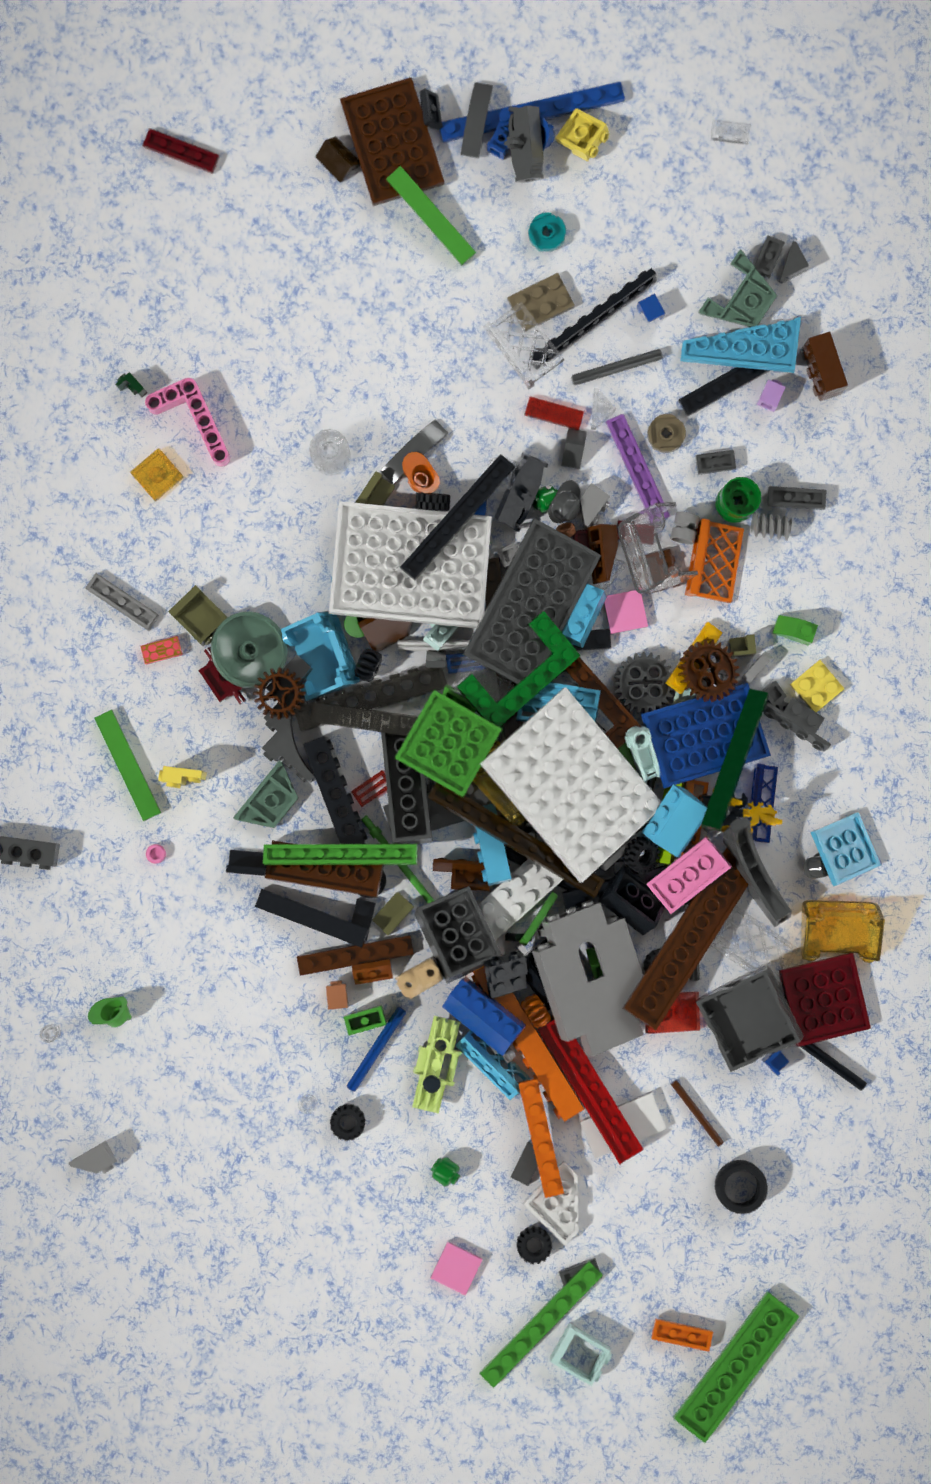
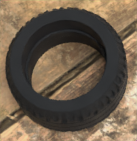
[715,1160,768,1214]

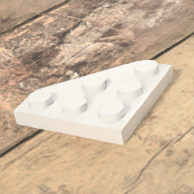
[523,1161,579,1246]

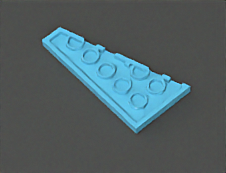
[680,317,801,373]

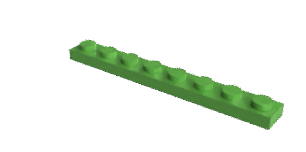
[263,844,418,865]
[480,1260,603,1388]

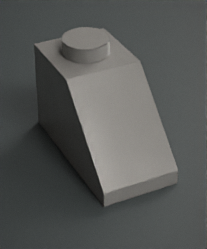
[68,1141,117,1174]

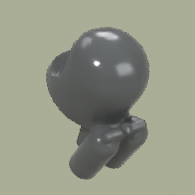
[803,856,829,879]

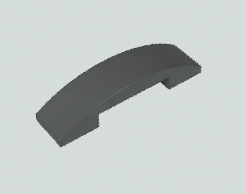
[461,82,493,158]
[381,419,448,485]

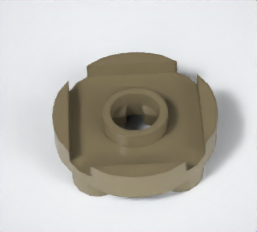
[647,414,686,453]

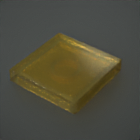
[130,448,184,502]

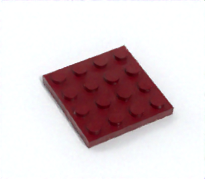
[779,953,871,1047]

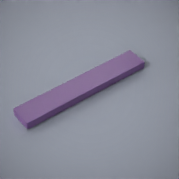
[606,414,670,525]

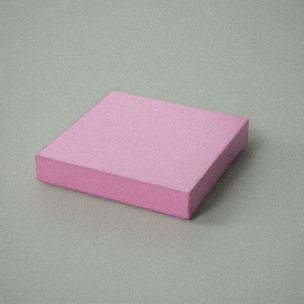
[604,589,648,635]
[430,1242,483,1296]

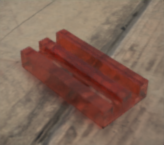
[351,770,387,807]

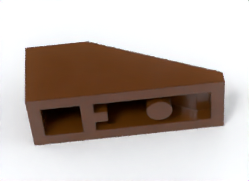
[587,524,618,584]

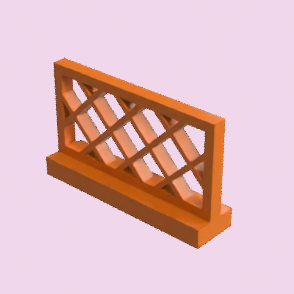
[685,518,744,603]

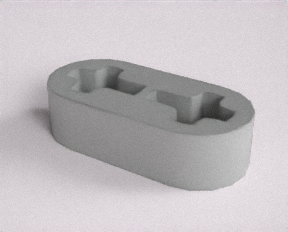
[742,651,773,684]

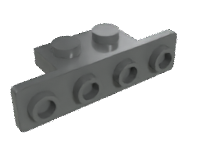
[763,697,831,752]

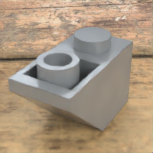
[579,483,610,530]

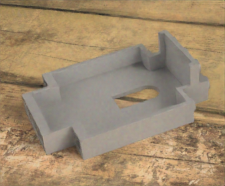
[532,900,644,1056]

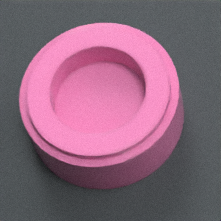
[146,844,166,864]

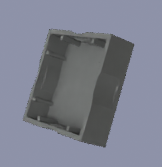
[696,966,804,1072]

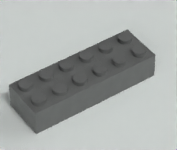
[381,725,433,844]

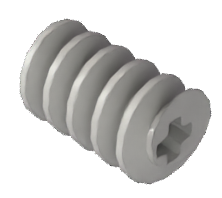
[750,512,792,540]

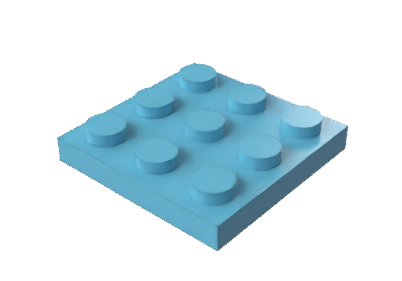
[810,812,881,886]

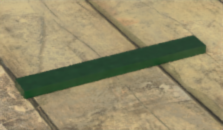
[701,689,769,832]

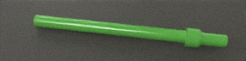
[361,815,435,903]

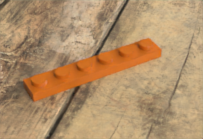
[518,1078,564,1198]

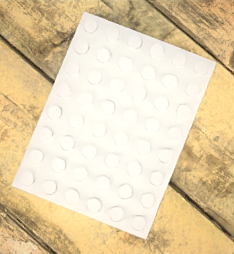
[329,501,492,628]
[480,687,661,882]

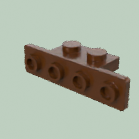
[433,858,510,891]

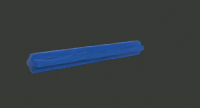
[347,1007,406,1092]

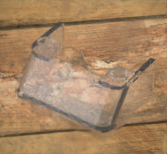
[618,502,698,594]

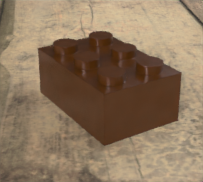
[801,332,848,401]

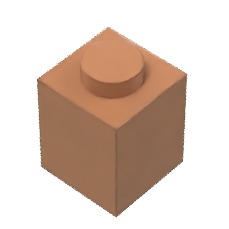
[326,980,349,1010]

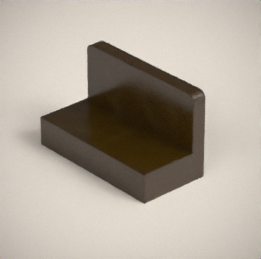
[315,136,360,182]

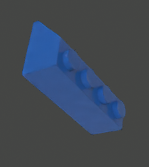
[442,976,526,1056]

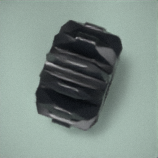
[354,648,382,682]

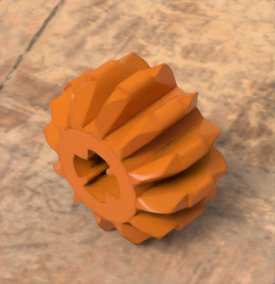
[521,994,551,1029]

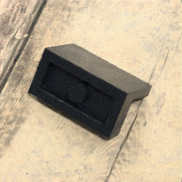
[226,850,267,876]

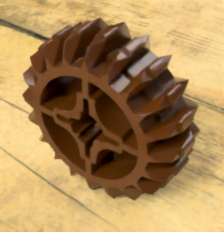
[253,667,306,720]

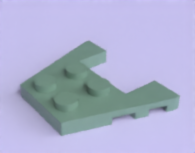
[698,249,777,327]

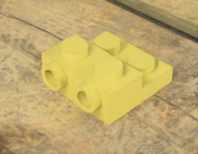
[555,108,609,161]
[158,766,207,789]

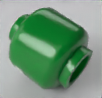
[532,485,558,513]
[431,1157,461,1187]

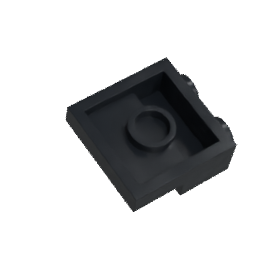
[484,950,528,999]

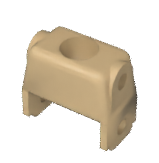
[395,958,443,999]

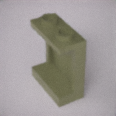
[168,585,228,646]

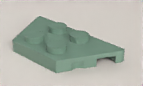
[233,760,299,828]

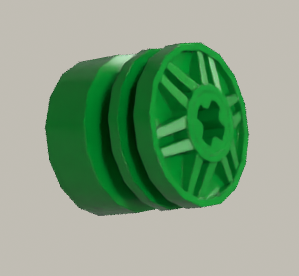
[715,477,761,523]

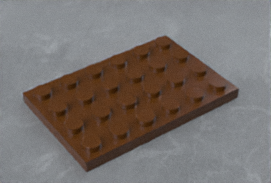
[340,77,445,206]

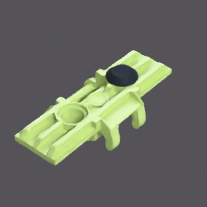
[412,1016,462,1114]

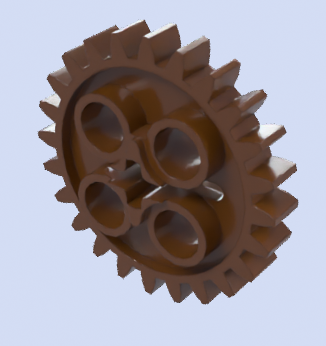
[678,640,740,702]

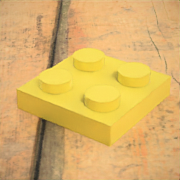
[790,660,845,712]

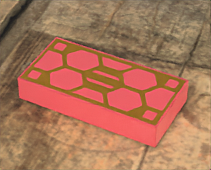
[140,636,183,665]

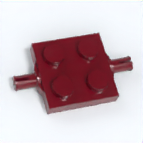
[198,647,246,705]

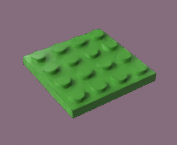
[395,690,502,797]

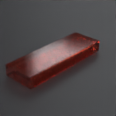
[524,397,584,430]

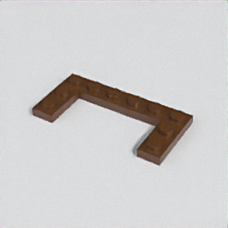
[551,657,642,749]

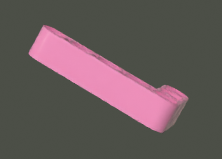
[145,378,230,467]

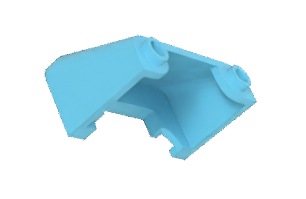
[281,612,360,701]

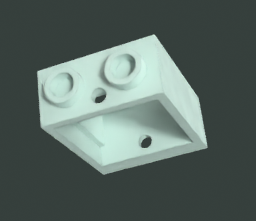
[550,1323,612,1386]

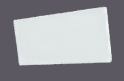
[580,1092,666,1158]

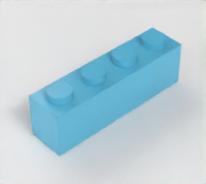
[471,803,512,886]

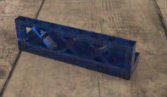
[748,763,778,843]

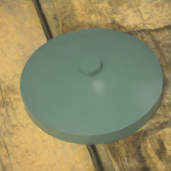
[211,612,287,688]

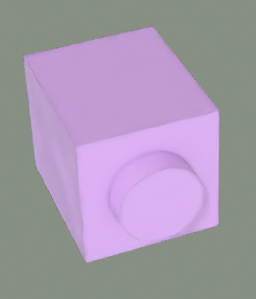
[757,380,786,412]

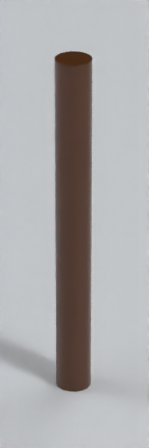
[671,1080,724,1147]

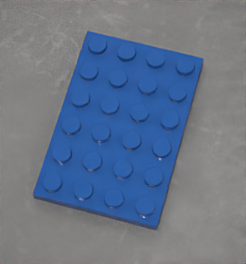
[641,683,771,788]

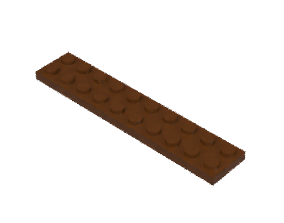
[623,847,749,1030]

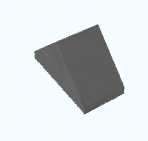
[779,241,809,283]
[561,428,587,469]

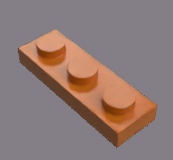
[651,1318,713,1352]

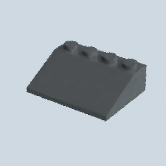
[414,886,502,984]

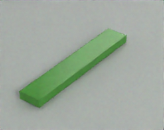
[386,166,476,266]
[94,710,161,821]

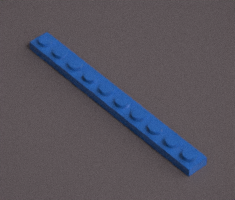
[440,81,625,143]

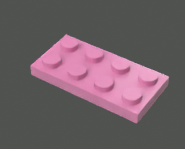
[646,836,731,914]

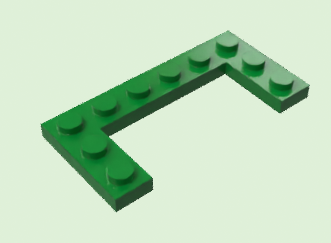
[456,611,581,727]

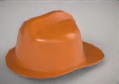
[402,452,440,494]

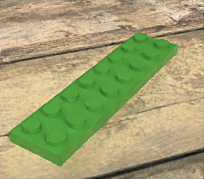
[673,1291,800,1443]

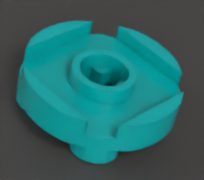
[528,212,566,252]

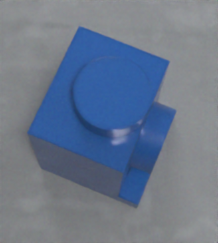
[487,127,509,160]

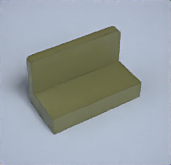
[355,471,395,505]
[372,892,414,936]

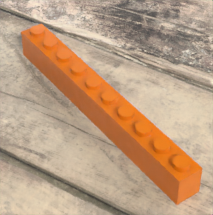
[471,966,584,1122]

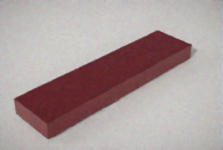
[143,128,220,174]

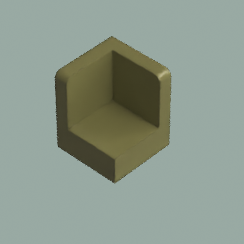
[729,634,756,658]

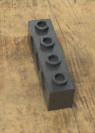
[0,836,60,870]

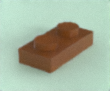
[352,959,393,985]

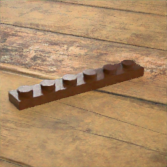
[297,935,414,976]

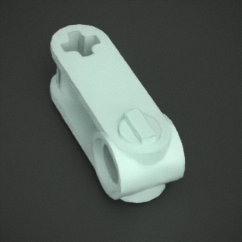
[625,726,660,783]

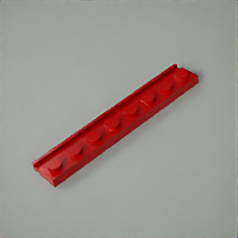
[537,1020,644,1164]

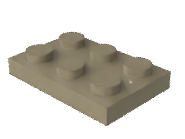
[507,273,575,332]

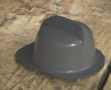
[548,480,580,523]

